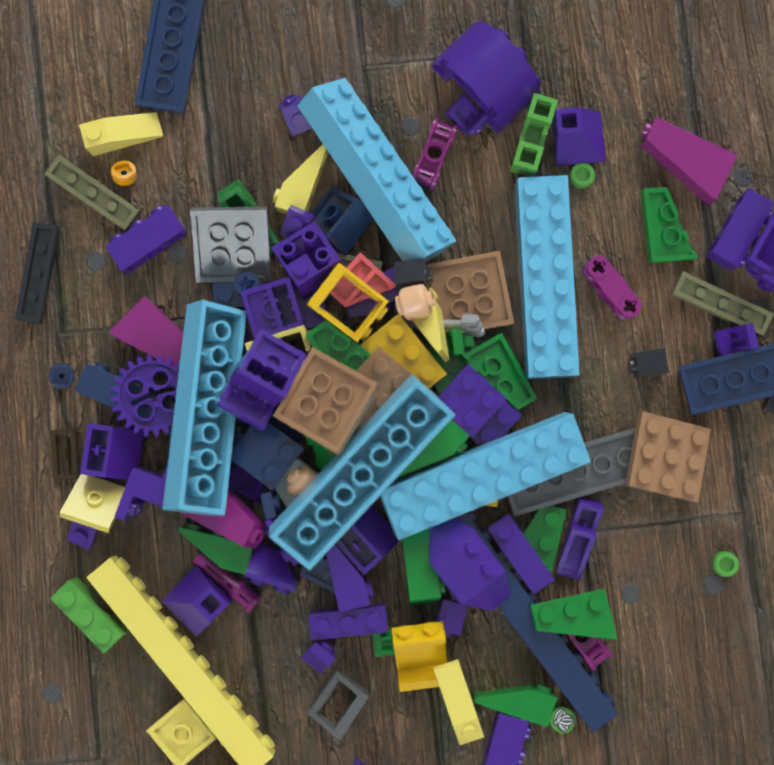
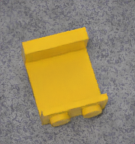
[392,621,447,692]

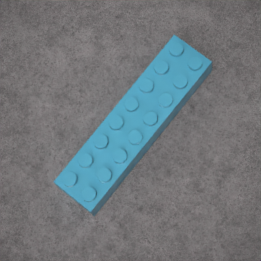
[297,78,456,262]
[514,175,579,379]
[163,300,247,516]
[269,374,455,571]
[380,412,591,540]

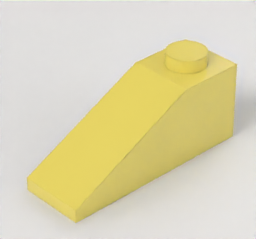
[79,112,164,157]
[273,144,329,215]
[412,287,449,362]
[434,659,484,745]

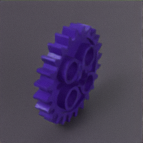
[110,354,180,438]

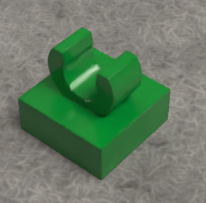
[445,329,474,358]
[373,628,395,657]

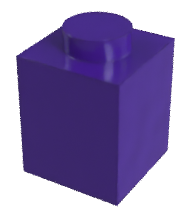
[435,596,468,638]

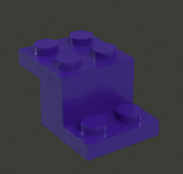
[240,277,327,338]
[216,329,306,431]
[438,364,522,446]
[114,464,168,521]

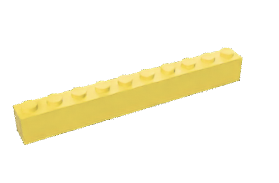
[86,556,275,765]

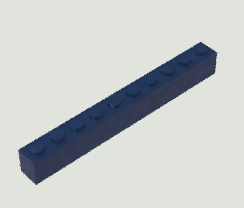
[457,511,617,733]

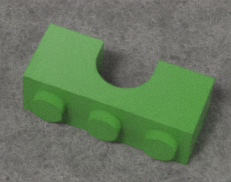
[510,93,558,177]
[50,577,129,654]

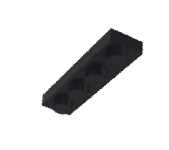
[15,222,60,324]

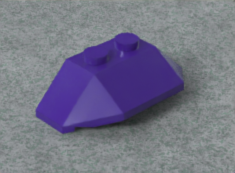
[429,517,511,611]

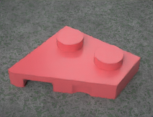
[329,252,396,307]

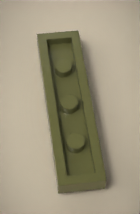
[44,155,141,232]
[671,271,774,337]

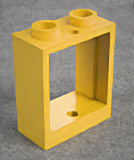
[306,263,388,342]

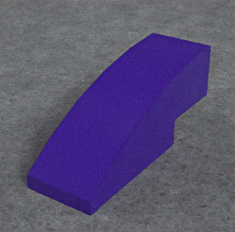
[556,496,604,581]

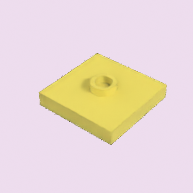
[60,474,125,533]
[146,698,217,765]

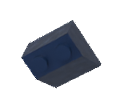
[311,186,374,255]
[231,422,304,490]

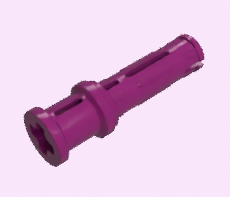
[193,551,263,614]

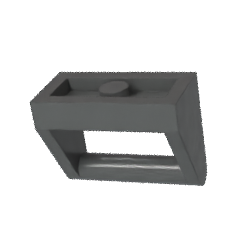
[307,670,369,740]

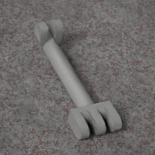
[403,314,485,337]

